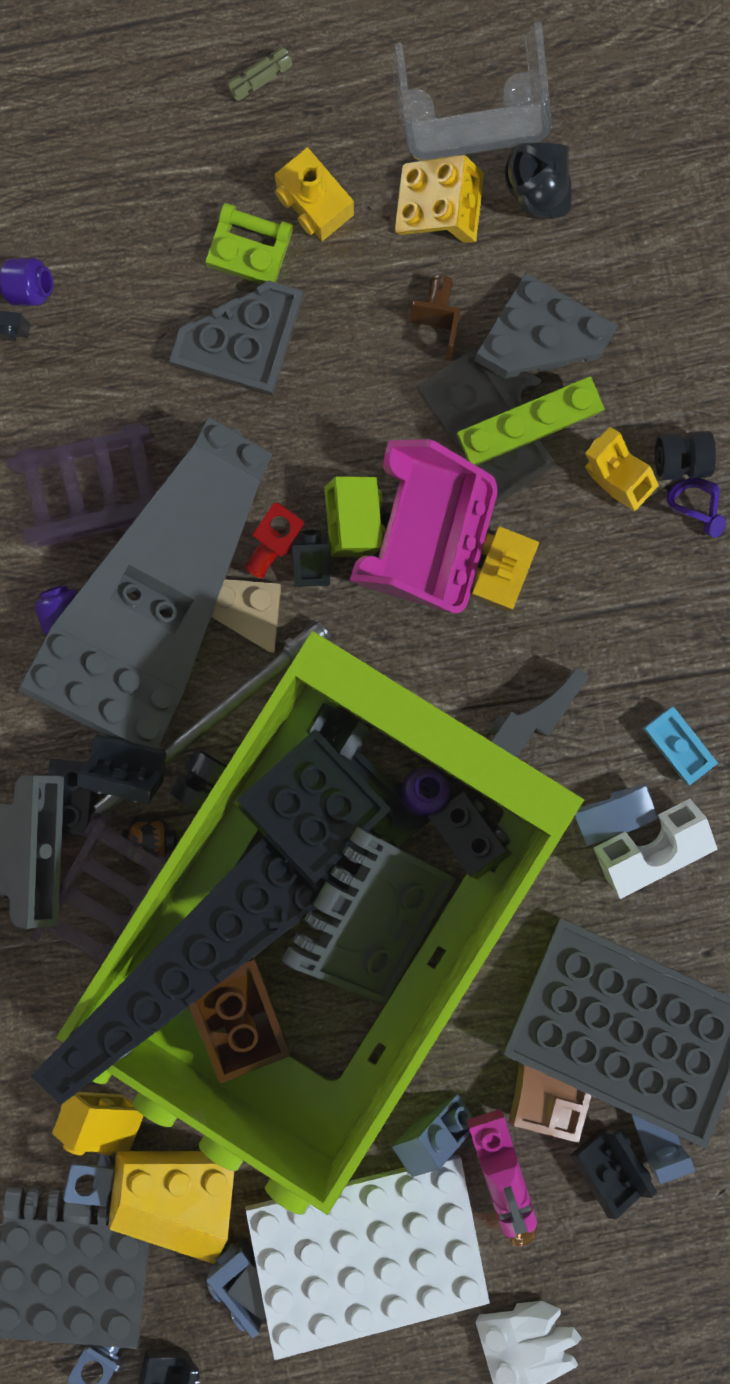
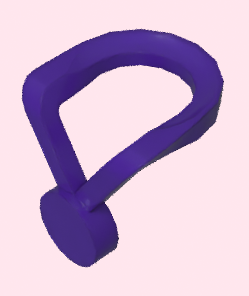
[666,478,726,538]

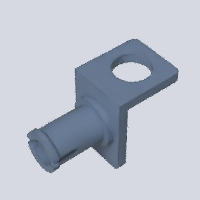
[63,1154,114,1206]
[68,1345,121,1384]

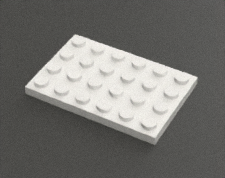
[245,1154,490,1360]

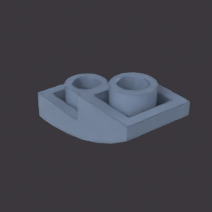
[575,784,658,846]

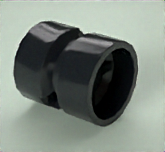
[654,431,716,481]
[170,749,227,812]

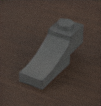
[488,668,589,757]

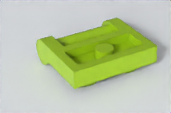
[205,203,293,284]

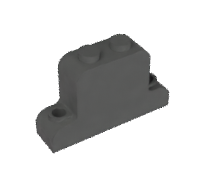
[0,775,64,929]

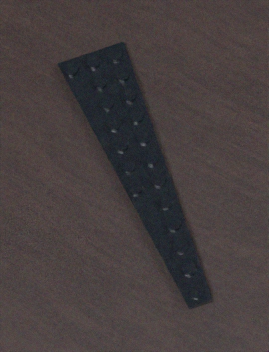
[31,751,431,1106]

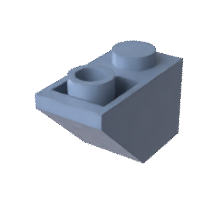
[392,1094,474,1177]

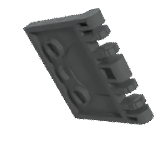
[281,826,457,1004]
[0,1186,150,1349]

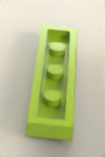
[456,376,605,465]

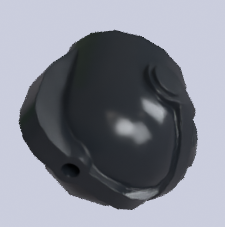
[504,142,571,219]

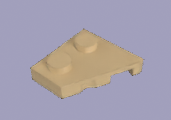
[211,579,281,653]

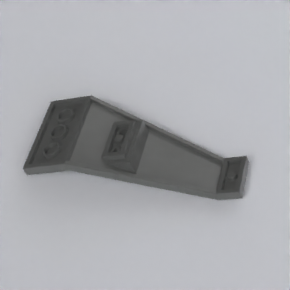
[18,417,273,748]

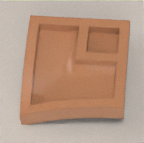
[508,1062,591,1143]

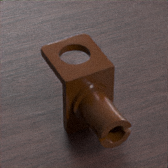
[410,275,461,361]

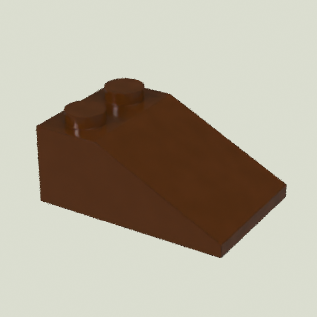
[189,957,290,1084]

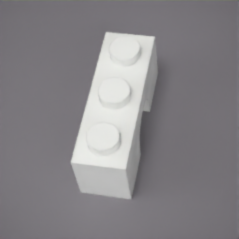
[593,799,718,899]

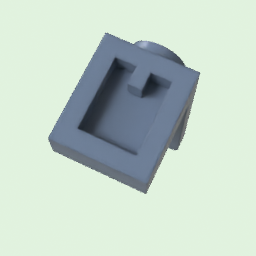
[631,1114,695,1184]

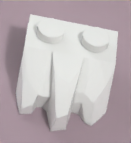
[476,1301,582,1384]

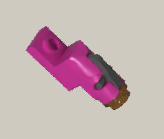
[467,1109,538,1246]

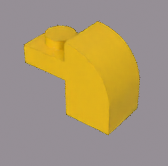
[585,427,659,512]

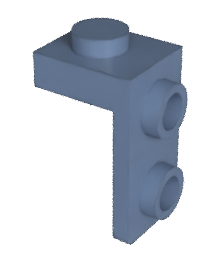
[206,1239,262,1338]

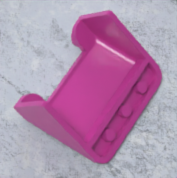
[350,439,497,614]

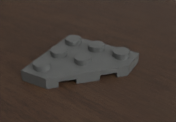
[474,273,618,378]
[169,281,304,396]

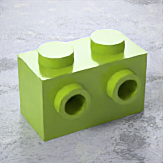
[324,477,386,557]

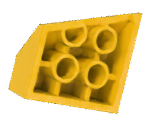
[108,1151,234,1264]

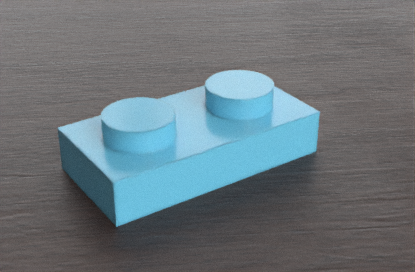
[642,706,718,785]

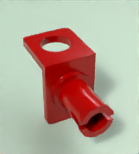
[244,502,304,579]

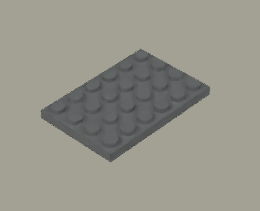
[501,918,730,1149]

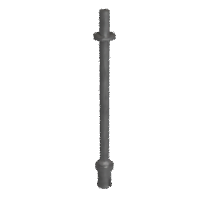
[94,619,331,817]

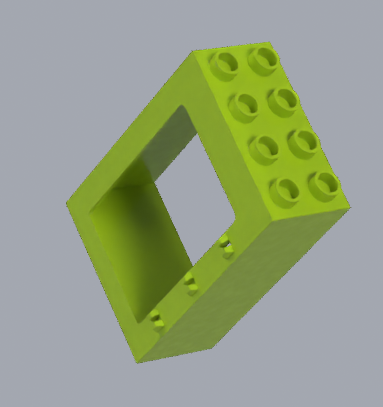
[56,630,584,1216]

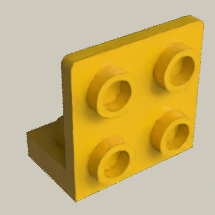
[395,155,484,243]

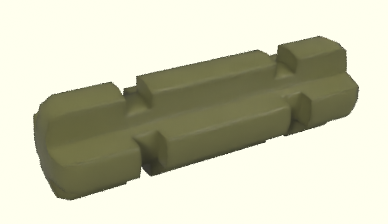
[227,47,292,101]

